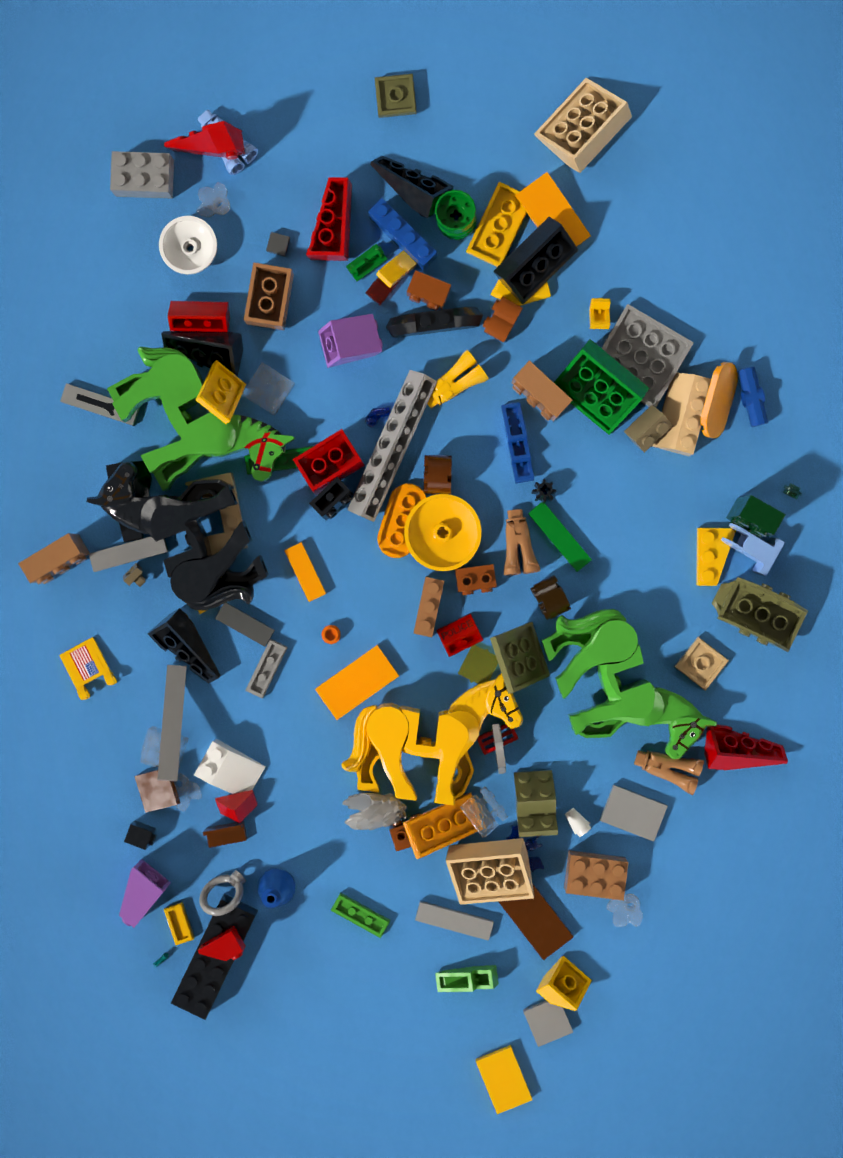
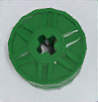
[435,190,477,240]

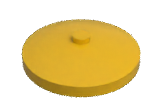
[404,494,482,571]

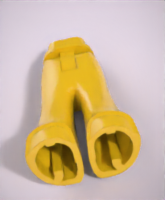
[427,350,489,409]

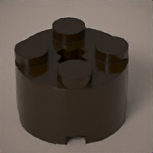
[530,575,571,620]

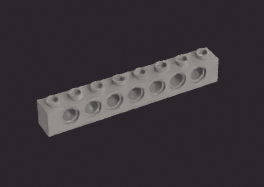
[347,370,437,522]

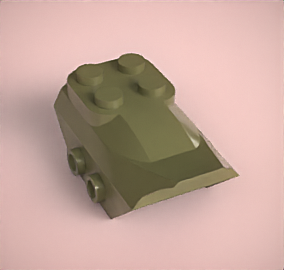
[712,577,808,652]

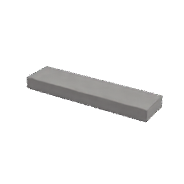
[89,537,168,572]
[415,901,494,941]

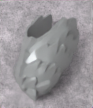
[343,792,407,830]

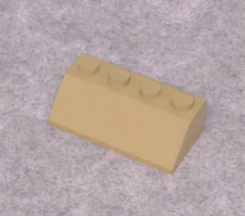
[652,373,711,456]

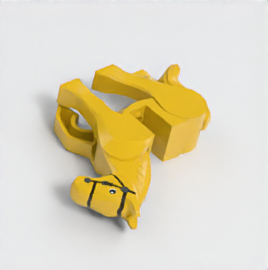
[341,673,523,805]

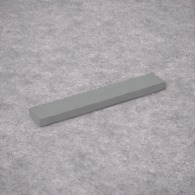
[157,665,187,781]

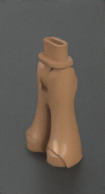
[504,509,541,576]
[634,750,704,795]

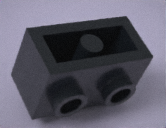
[309,477,354,520]

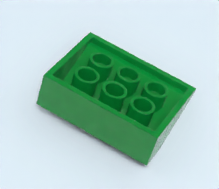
[554,339,650,435]

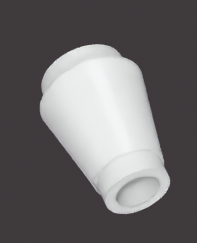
[565,808,591,837]

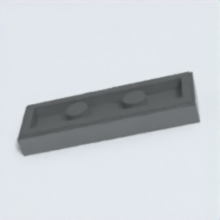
[215,603,275,647]

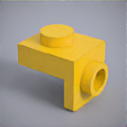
[589,298,611,329]

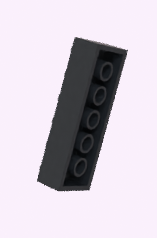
[171,894,258,1020]

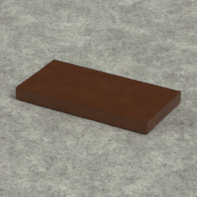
[498,884,573,960]

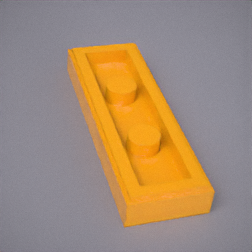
[284,542,326,602]

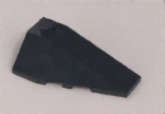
[161,331,243,377]

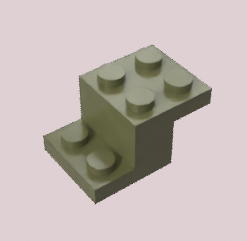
[514,770,558,837]

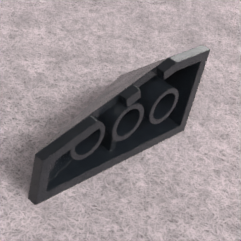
[370,156,454,218]
[106,461,152,542]
[148,608,221,683]

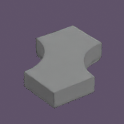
[492,724,506,774]

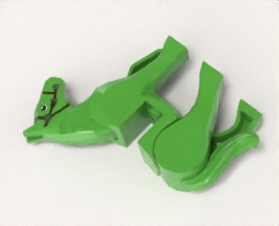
[541,609,717,759]

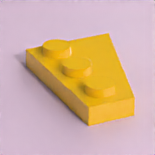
[696,528,736,586]

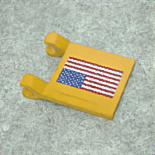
[59,637,117,700]

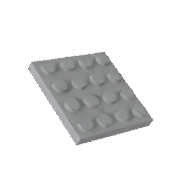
[602,304,694,407]

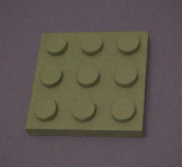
[490,622,550,694]

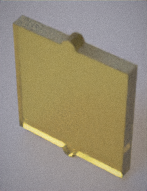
[458,645,498,684]

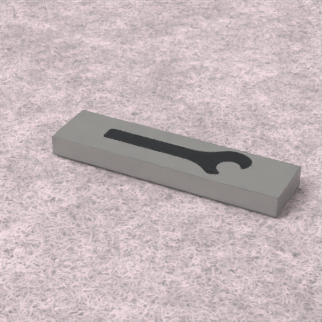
[60,383,140,426]

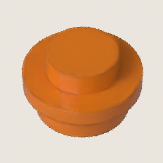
[321,625,341,644]

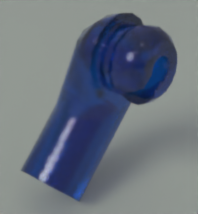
[365,407,390,428]

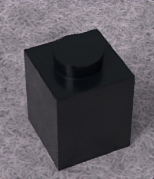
[124,821,157,850]

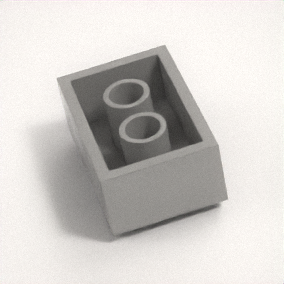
[110,151,174,199]

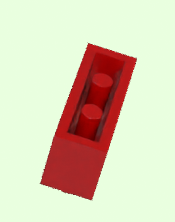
[167,301,230,332]

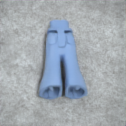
[198,110,258,175]

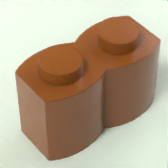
[483,297,523,343]

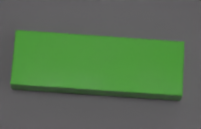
[331,892,390,938]

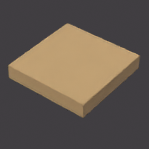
[674,637,729,691]

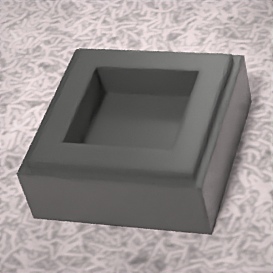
[266,232,290,257]

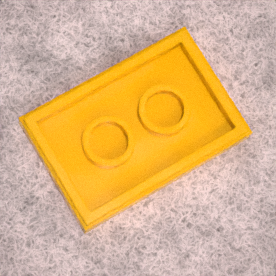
[196,360,246,424]
[475,1045,532,1114]

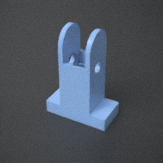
[721,523,785,576]

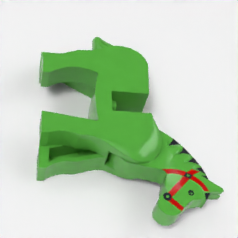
[107,347,295,491]

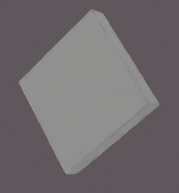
[523,1000,573,1047]

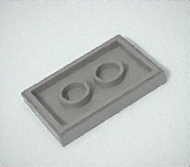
[600,784,668,842]

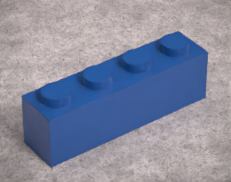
[368,198,437,271]

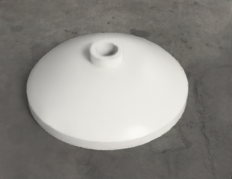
[159,216,217,275]

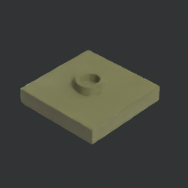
[374,74,417,118]

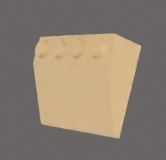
[534,78,632,173]
[446,838,534,905]

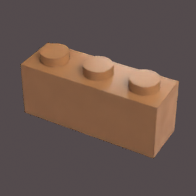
[413,577,444,637]

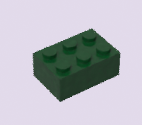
[726,495,786,537]

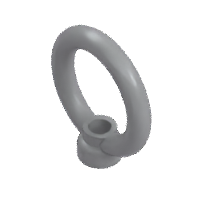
[199,870,246,916]

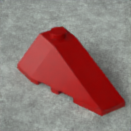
[164,121,245,160]
[704,725,788,770]

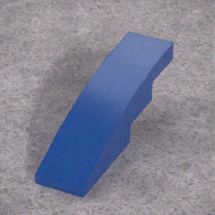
[501,402,534,484]

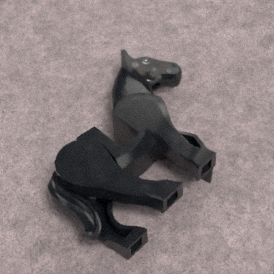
[86,462,269,610]

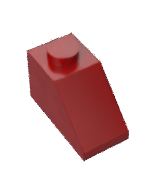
[197,926,246,961]

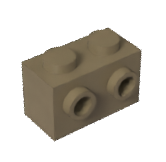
[624,405,673,453]

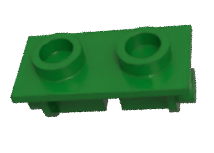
[346,244,388,282]

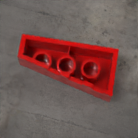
[306,177,352,261]

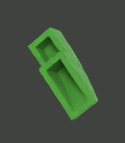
[435,965,499,992]

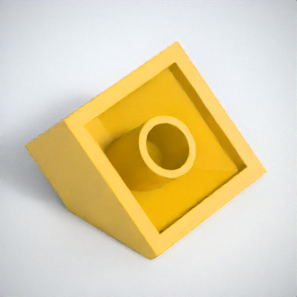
[536,955,592,1011]

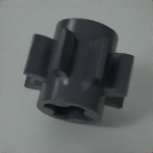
[531,479,556,504]

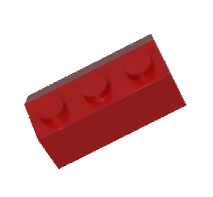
[293,429,365,496]

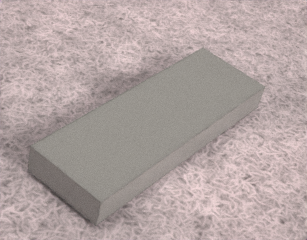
[245,639,288,699]

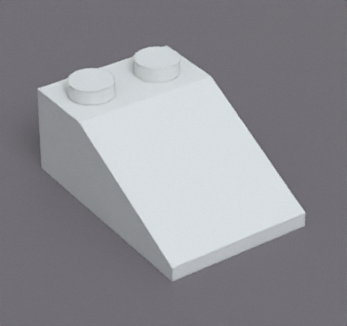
[194,739,266,794]

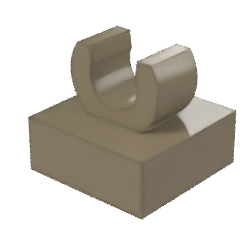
[123,563,146,587]

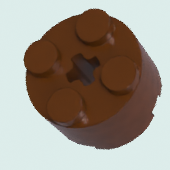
[424,455,452,494]

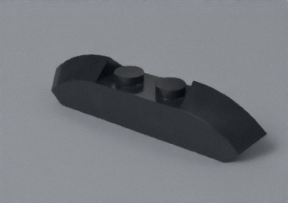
[386,307,483,338]

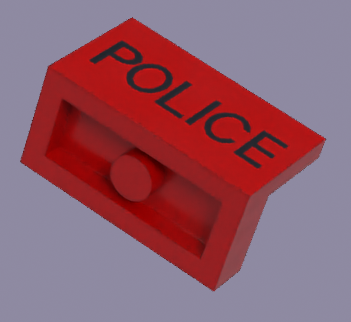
[436,614,483,657]

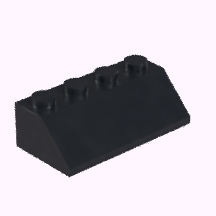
[493,217,578,304]

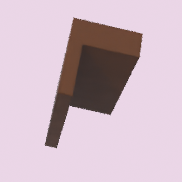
[203,821,247,848]

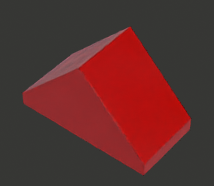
[215,790,258,824]

